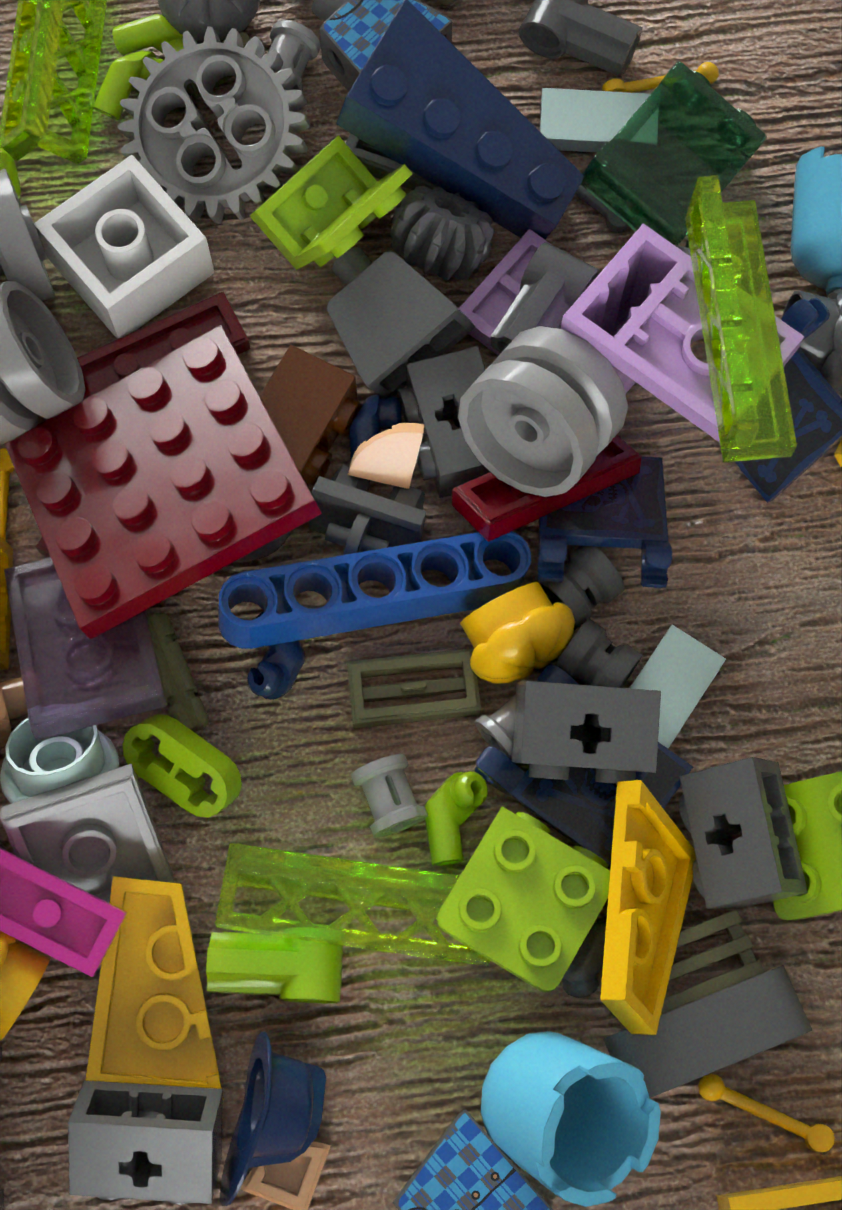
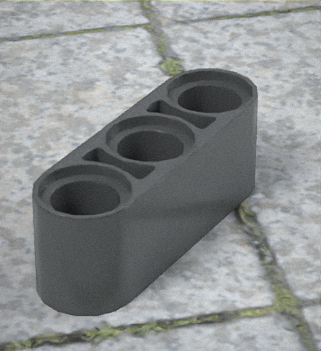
[603,965,812,1098]

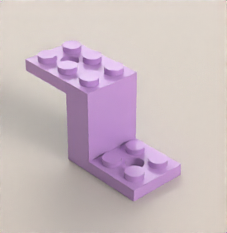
[459,224,804,443]

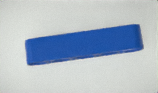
[218,531,531,649]

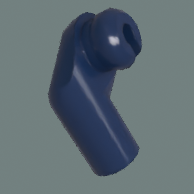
[349,394,402,463]
[247,611,306,700]

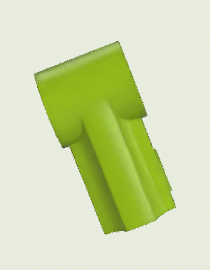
[206,929,344,1004]

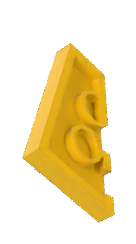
[600,780,696,1035]
[86,876,224,1100]

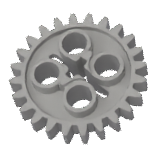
[118,27,310,224]

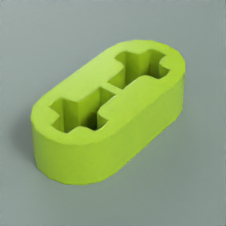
[122,714,242,818]

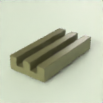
[347,648,481,729]
[661,909,765,1014]

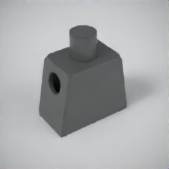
[327,247,476,398]

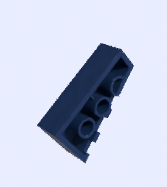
[336,0,585,240]

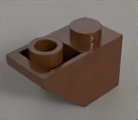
[260,344,362,486]

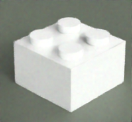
[34,155,215,339]

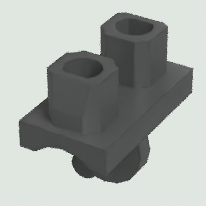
[309,464,427,555]

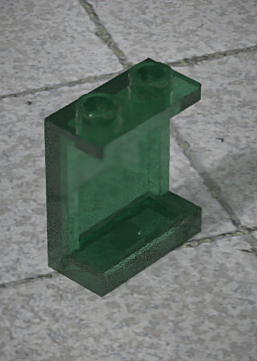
[580,61,767,245]

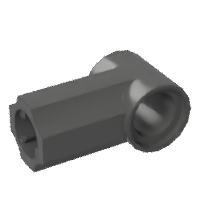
[518,0,643,76]
[490,242,601,354]

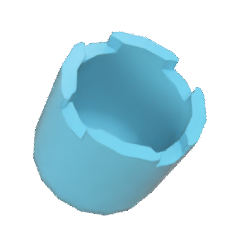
[791,146,842,295]
[481,1031,661,1207]

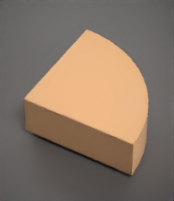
[348,423,424,489]
[240,1141,332,1210]

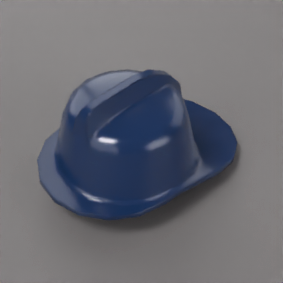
[219,1032,326,1206]

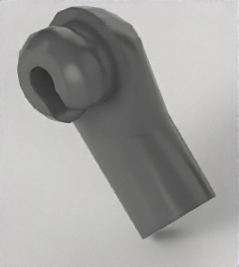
[562,921,606,998]

